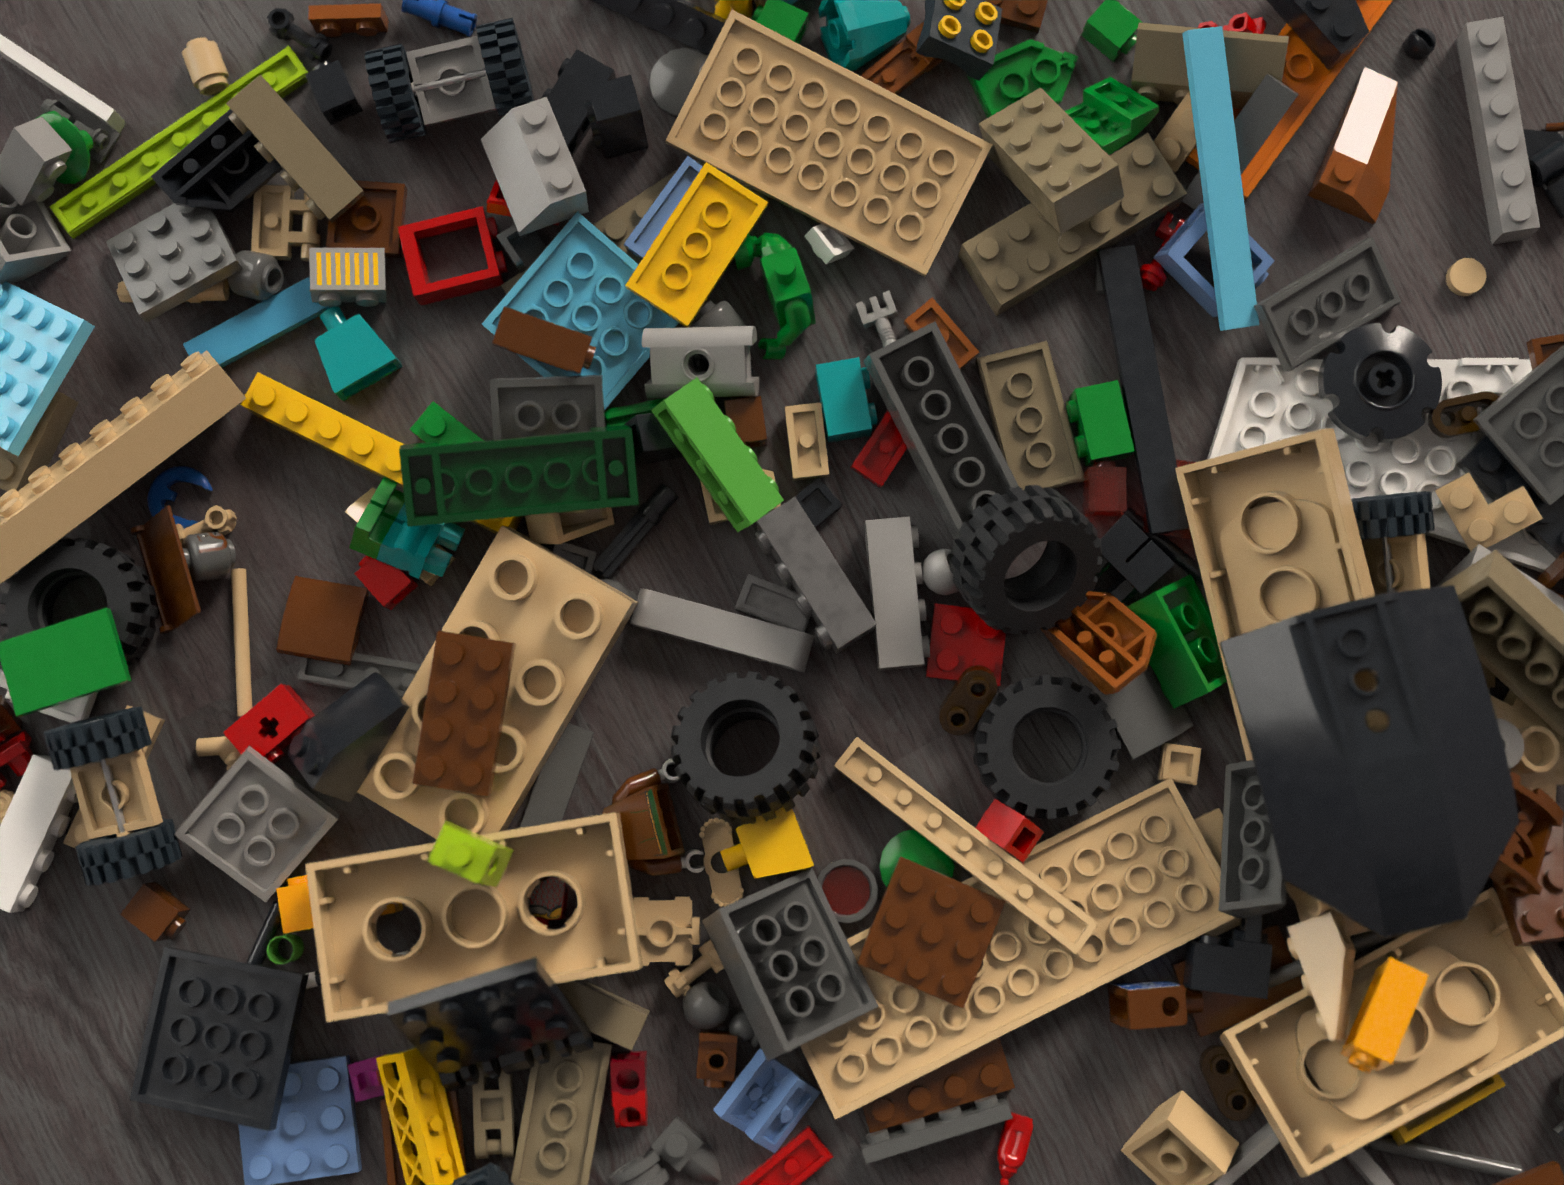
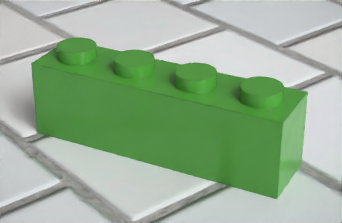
[651,377,784,533]

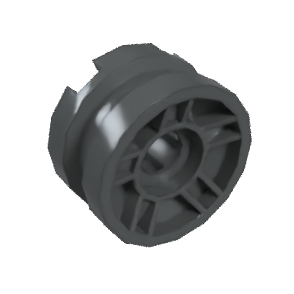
[608,1150,670,1185]

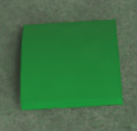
[1065,76,1159,155]

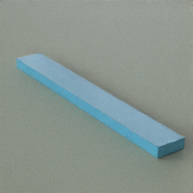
[1182,26,1259,331]

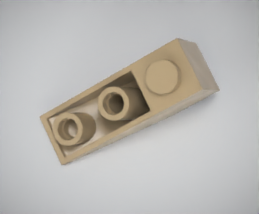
[1287,911,1356,1041]

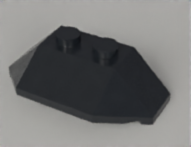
[151,109,283,212]

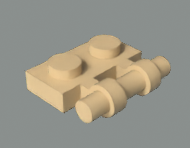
[251,185,320,262]

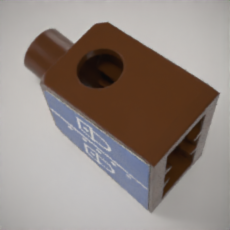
[1107,981,1204,1030]

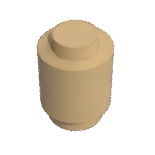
[182,37,229,96]

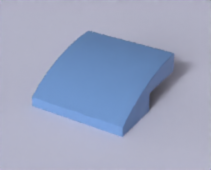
[713,1048,821,1153]

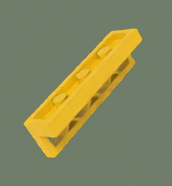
[376,1047,465,1185]

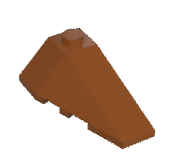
[1307,68,1398,224]

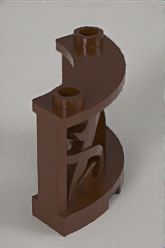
[1489,771,1564,896]

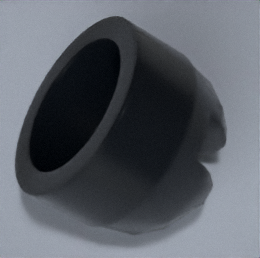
[1404,28,1436,60]

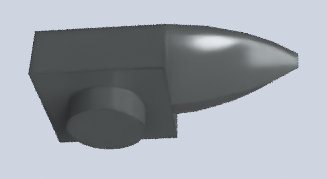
[650,1115,722,1182]

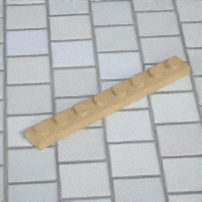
[834,737,1099,955]

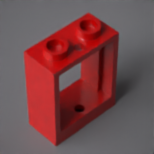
[397,206,508,306]

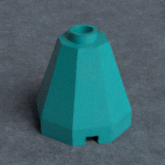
[818,0,910,71]

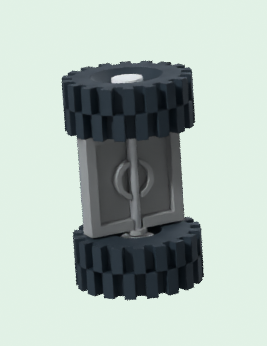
[365,18,534,143]

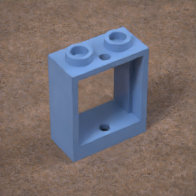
[1153,203,1275,317]

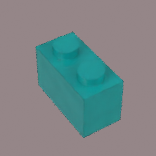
[815,357,877,443]

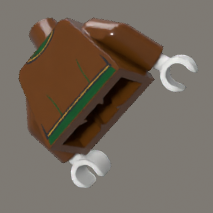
[602,759,705,876]

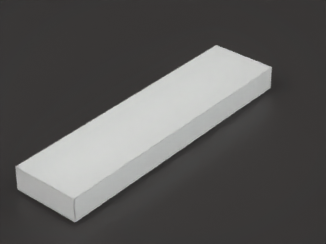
[0,34,126,133]

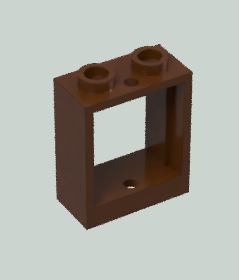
[492,306,596,374]

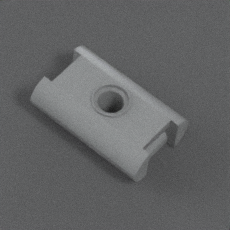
[642,326,759,398]

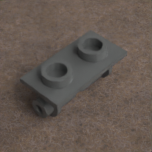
[41,96,121,164]

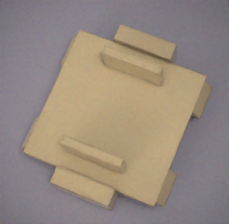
[633,896,700,966]

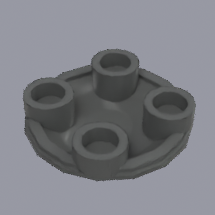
[649,48,708,116]

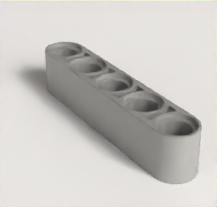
[630,588,814,672]

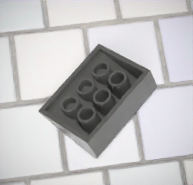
[702,868,879,1061]

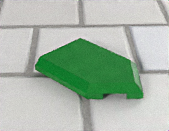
[967,39,1078,118]

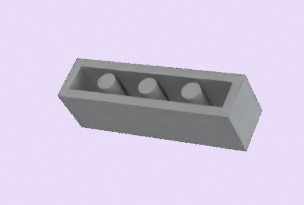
[864,516,930,671]

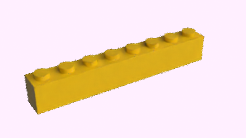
[240,372,523,534]

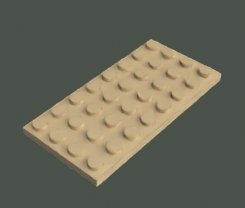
[665,10,992,277]

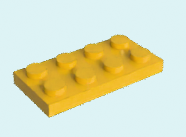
[625,162,768,327]

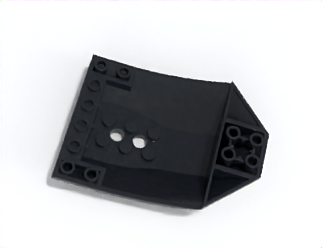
[1220,585,1519,938]

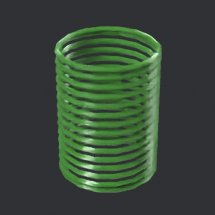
[267,933,304,965]

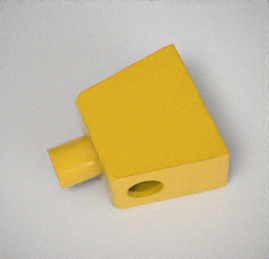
[720,807,814,879]

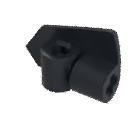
[1523,129,1564,219]

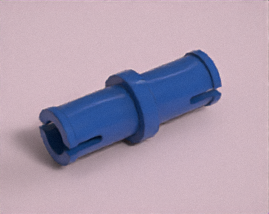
[402,0,478,37]

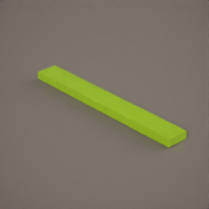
[49,46,308,239]

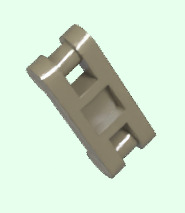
[472,1062,516,1159]

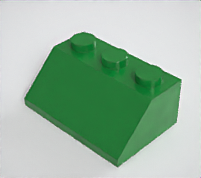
[1127,575,1227,708]

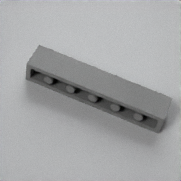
[1456,17,1540,245]

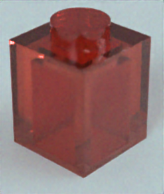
[1083,461,1127,517]

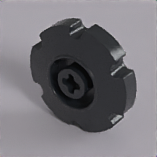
[1318,323,1442,443]

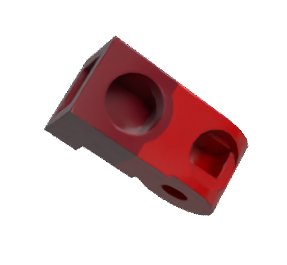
[610,1051,648,1128]

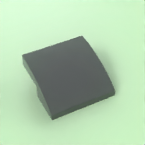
[1095,665,1194,760]

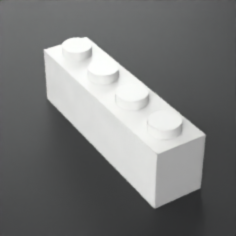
[0,755,78,913]

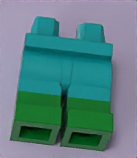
[349,477,466,579]

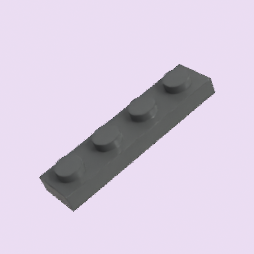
[860,1095,1013,1164]

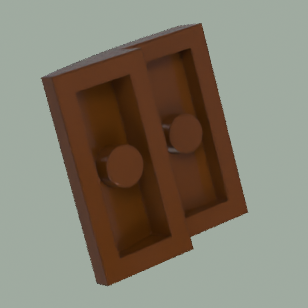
[276,576,369,665]

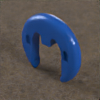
[147,466,213,529]

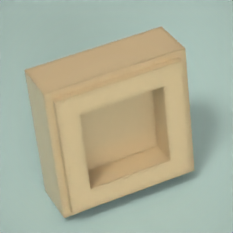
[1157,743,1201,785]

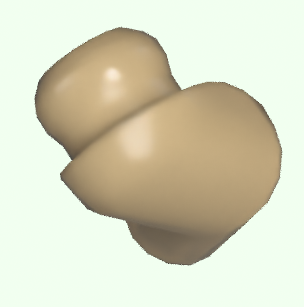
[196,736,241,770]

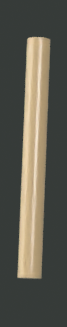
[231,568,252,717]

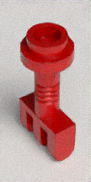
[1139,212,1185,291]

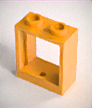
[1340,957,1429,1074]

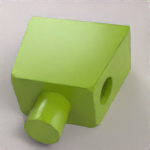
[428,820,514,887]

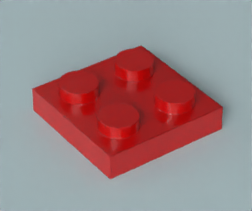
[925,603,1006,687]

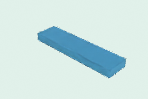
[183,276,331,368]

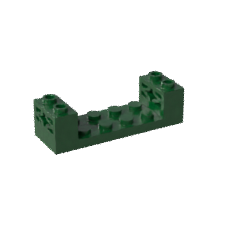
[399,425,639,527]

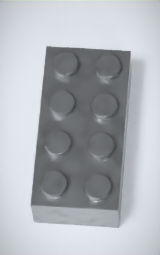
[755,497,877,654]

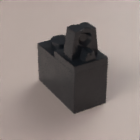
[1183,915,1273,999]

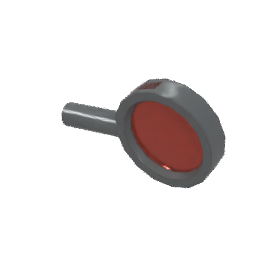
[817,858,878,923]

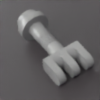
[856,291,899,347]

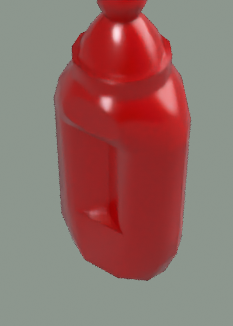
[997,1112,1033,1185]

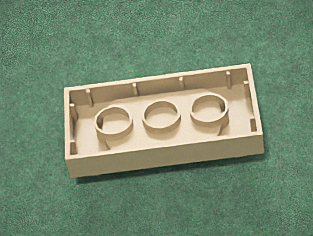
[1175,428,1389,761]
[1219,887,1564,1178]

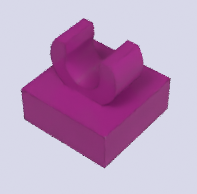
[347,1053,387,1102]

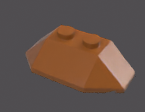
[1040,591,1157,695]

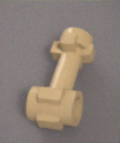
[176,505,237,545]
[664,939,724,998]

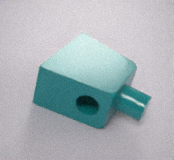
[315,306,403,401]

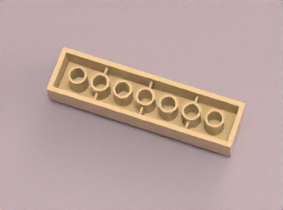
[0,350,246,584]

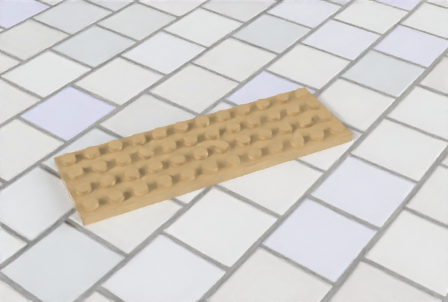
[800,778,1236,1120]

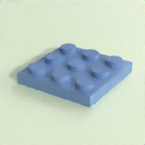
[238,1055,362,1185]

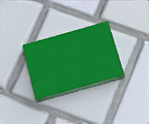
[0,608,132,717]

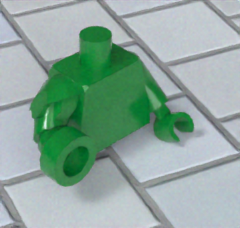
[733,233,816,360]

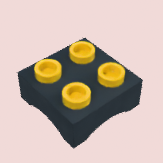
[916,0,1002,81]

